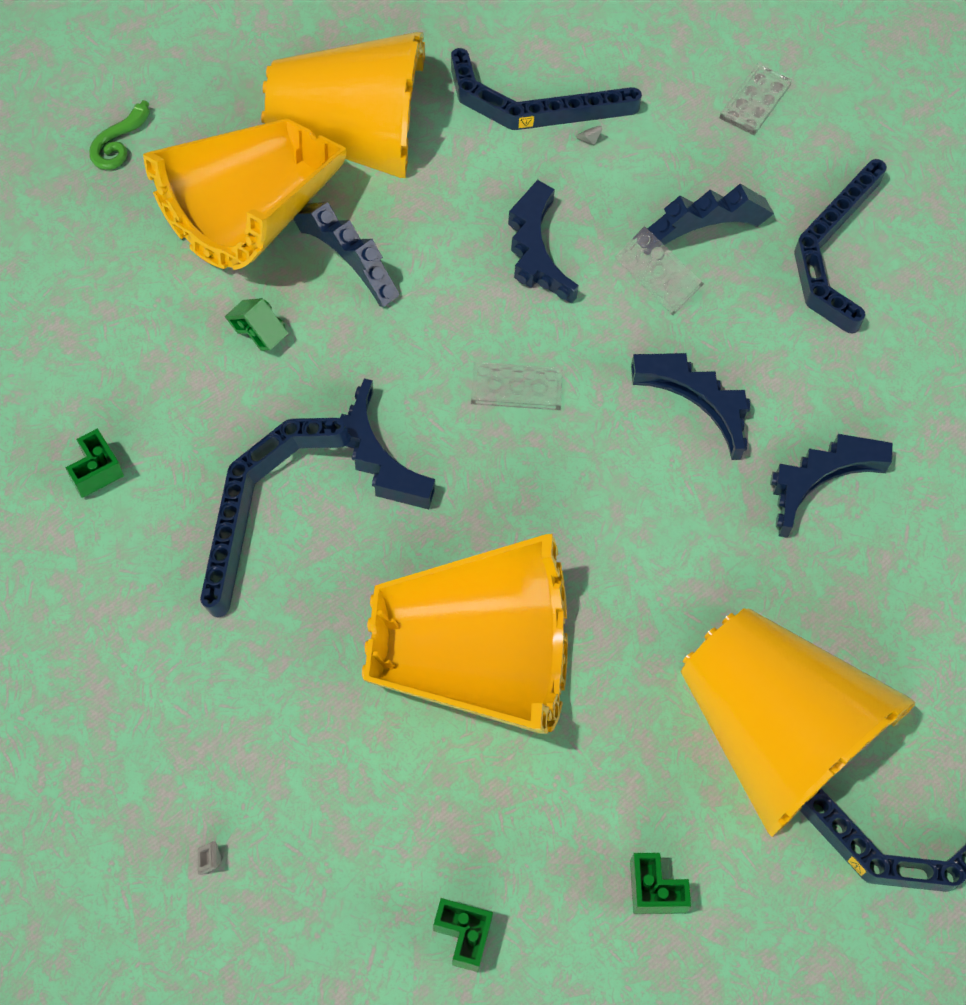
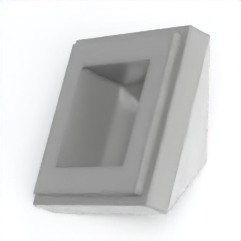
[576,126,602,145]
[198,841,222,875]

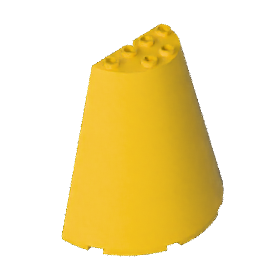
[261,32,425,178]
[143,118,346,270]
[362,534,568,734]
[681,608,916,837]

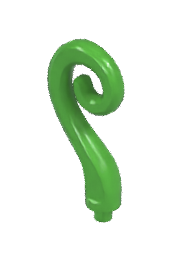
[89,100,150,170]

